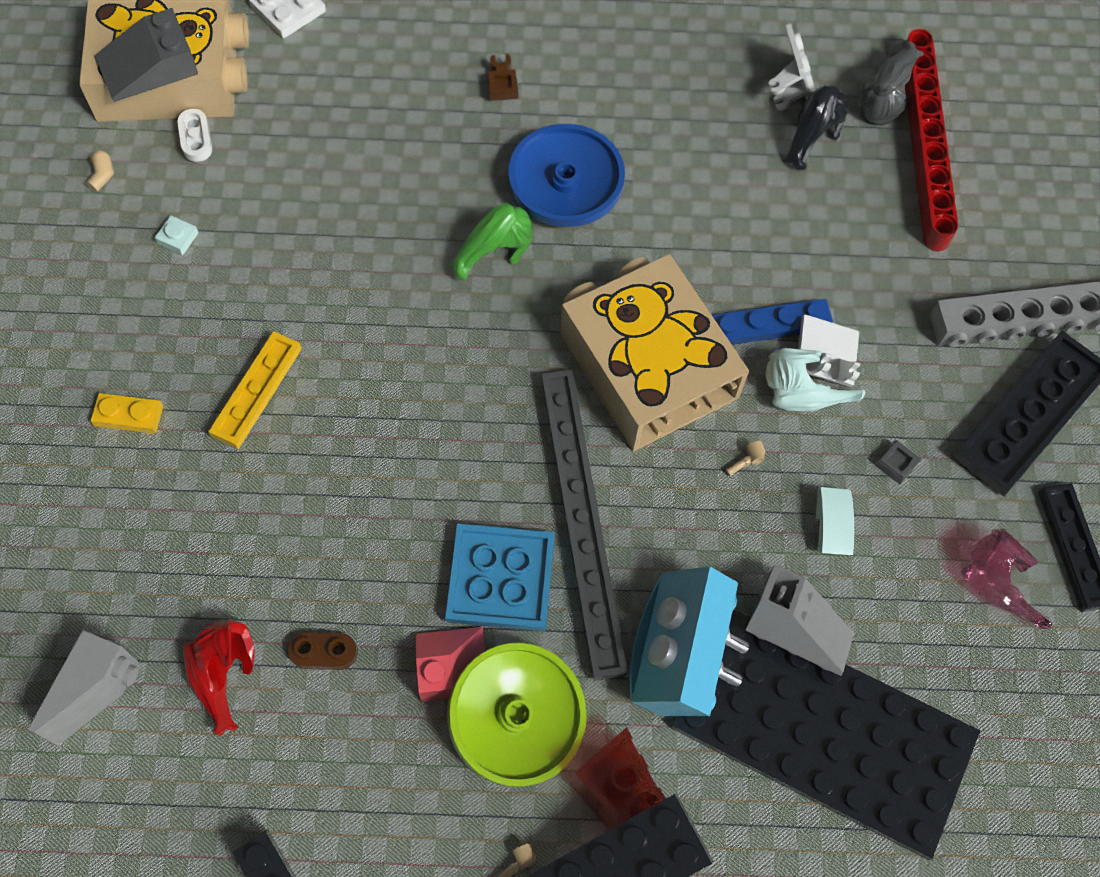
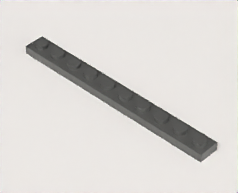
[541,370,628,681]

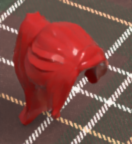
[183,619,255,736]

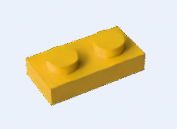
[91,393,164,434]

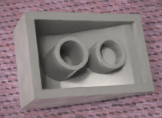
[28,630,140,746]

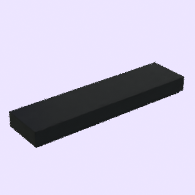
[1038,483,1100,613]

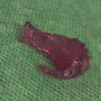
[961,528,1052,629]

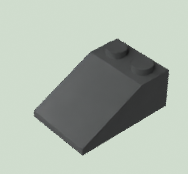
[95,8,198,102]

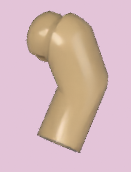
[85,150,114,193]

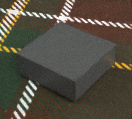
[875,440,921,484]

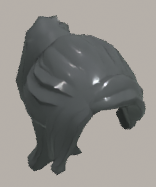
[859,40,924,126]

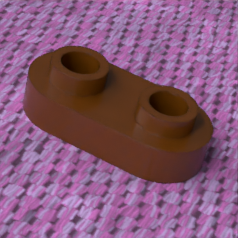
[288,633,358,670]

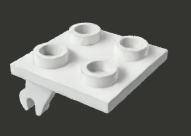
[769,23,814,111]
[798,314,860,387]

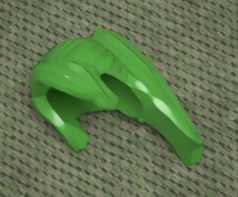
[449,203,533,281]

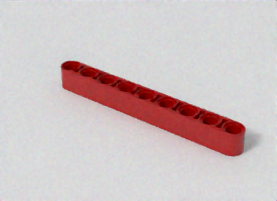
[905,28,958,252]

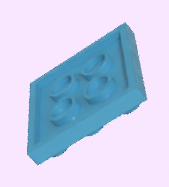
[445,523,555,632]

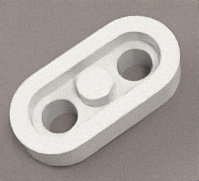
[177,109,212,162]

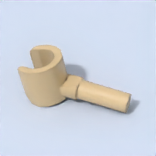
[725,441,766,476]
[497,843,536,877]

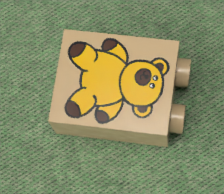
[79,0,249,122]
[560,254,749,452]

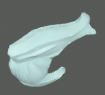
[765,348,865,412]

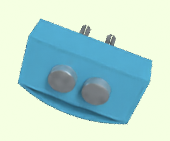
[629,567,749,716]

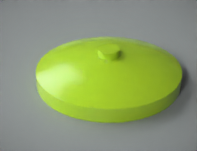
[447,643,587,787]

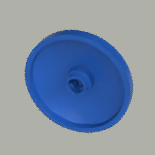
[508,124,625,227]

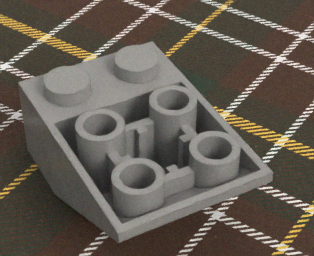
[746,564,854,676]

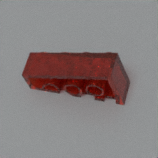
[569,727,666,830]

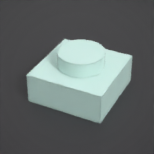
[155,216,198,255]

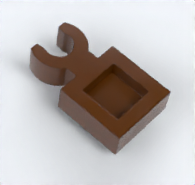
[488,54,518,101]

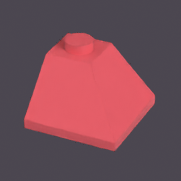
[416,627,485,702]

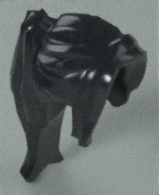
[783,85,849,171]

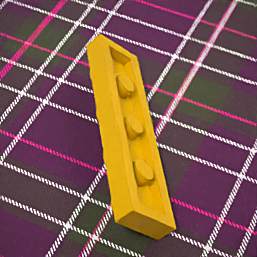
[208,331,302,449]

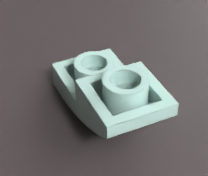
[815,487,854,555]

